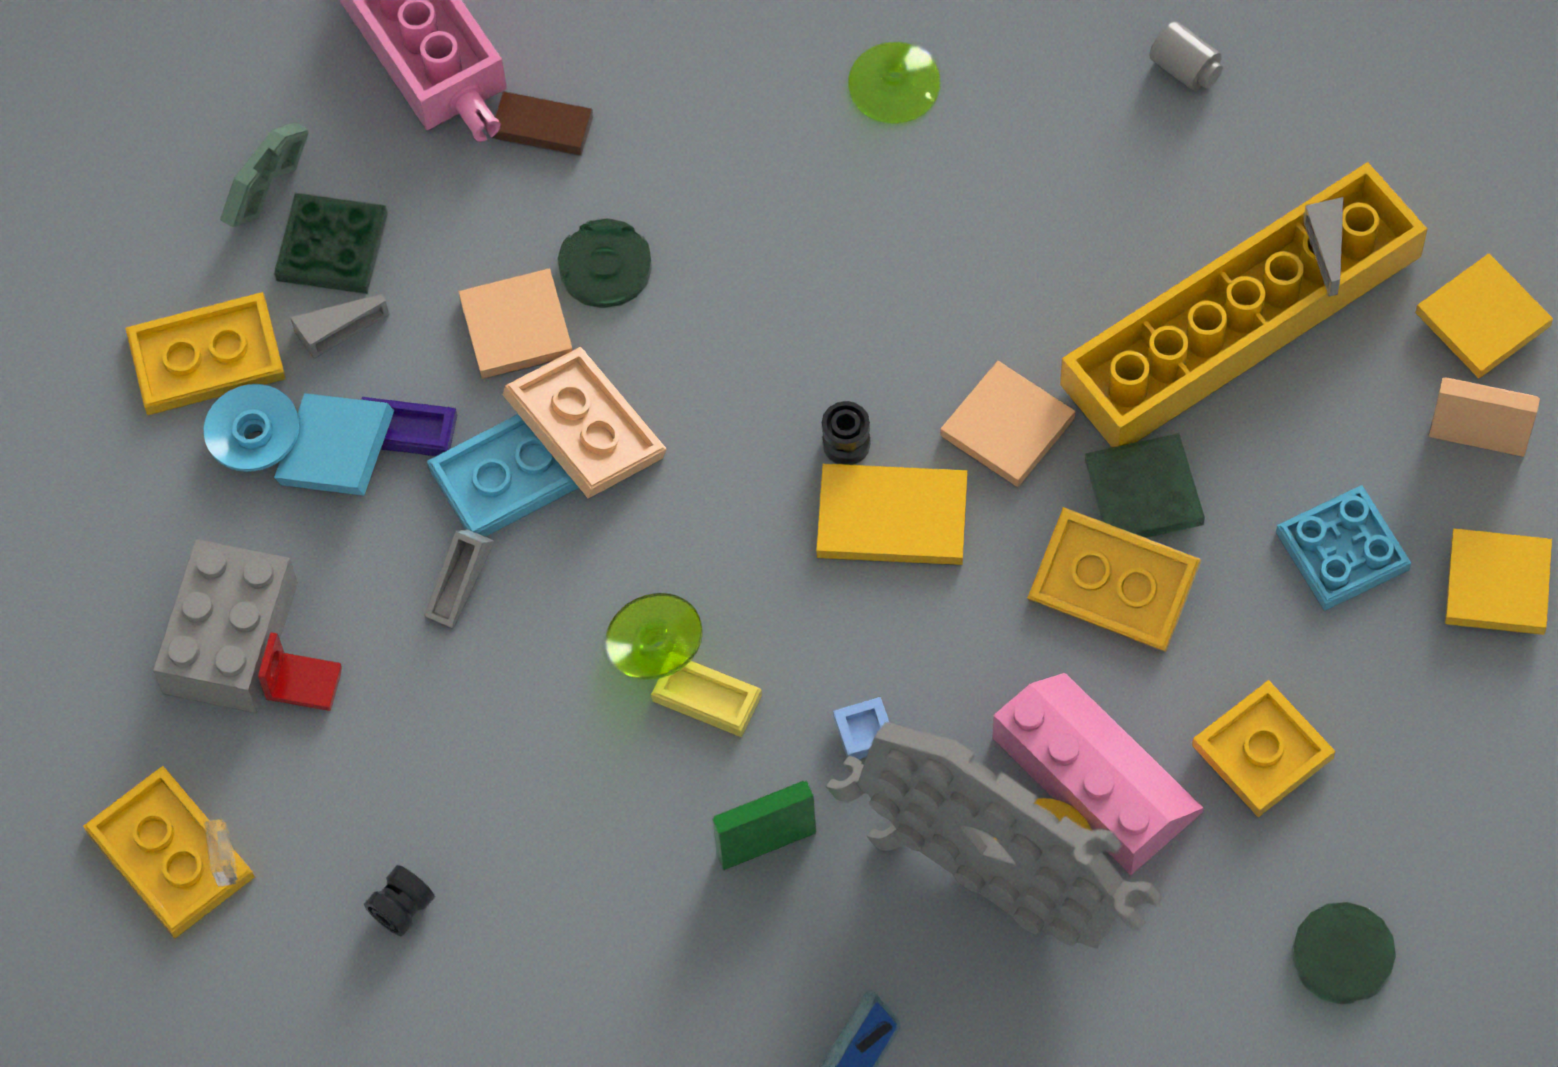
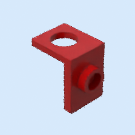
[258,632,342,711]

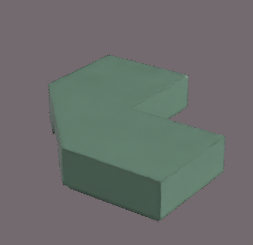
[220,122,309,227]

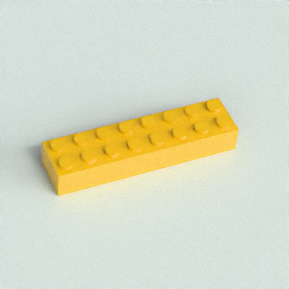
[1060,162,1427,454]

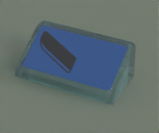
[820,990,901,1067]

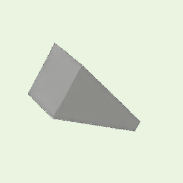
[1303,197,1343,297]
[290,294,389,359]
[424,530,495,628]

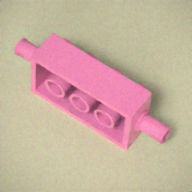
[339,0,507,142]

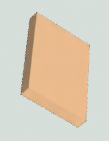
[503,347,667,499]

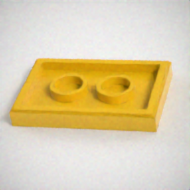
[125,292,286,416]
[816,464,968,565]
[1027,507,1202,652]
[83,766,255,939]

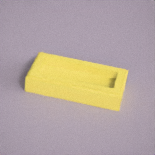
[651,653,762,738]

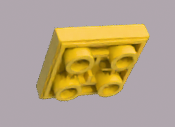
[1415,253,1553,379]
[1445,528,1552,635]

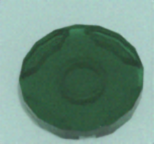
[558,218,652,308]
[1292,902,1396,1004]

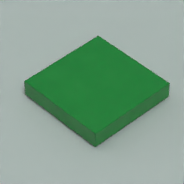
[712,780,816,871]

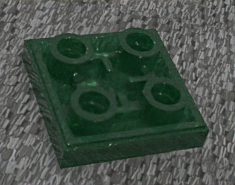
[274,193,388,294]
[1085,433,1205,538]

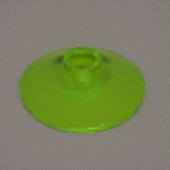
[848,42,940,123]
[606,593,703,680]

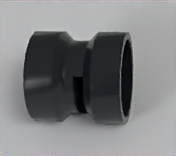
[821,401,871,465]
[364,865,435,936]

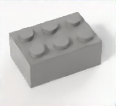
[153,539,298,713]

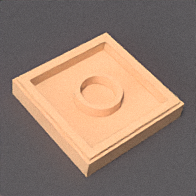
[458,268,573,379]
[941,361,1075,487]
[1429,377,1540,457]

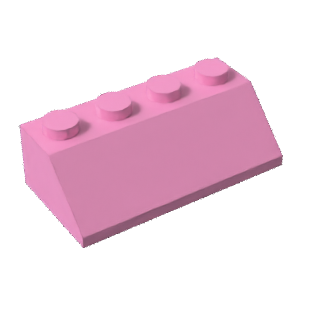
[993,673,1204,875]

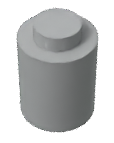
[1149,21,1223,91]

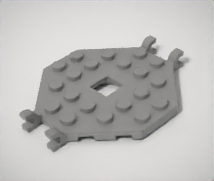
[826,722,1162,949]

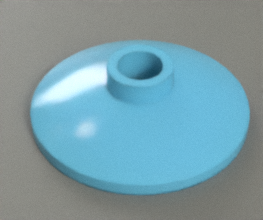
[204,384,299,472]

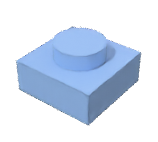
[833,697,889,759]

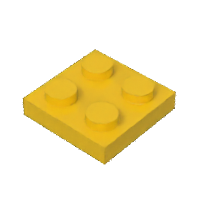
[1192,680,1335,818]

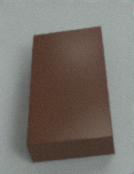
[492,91,593,156]

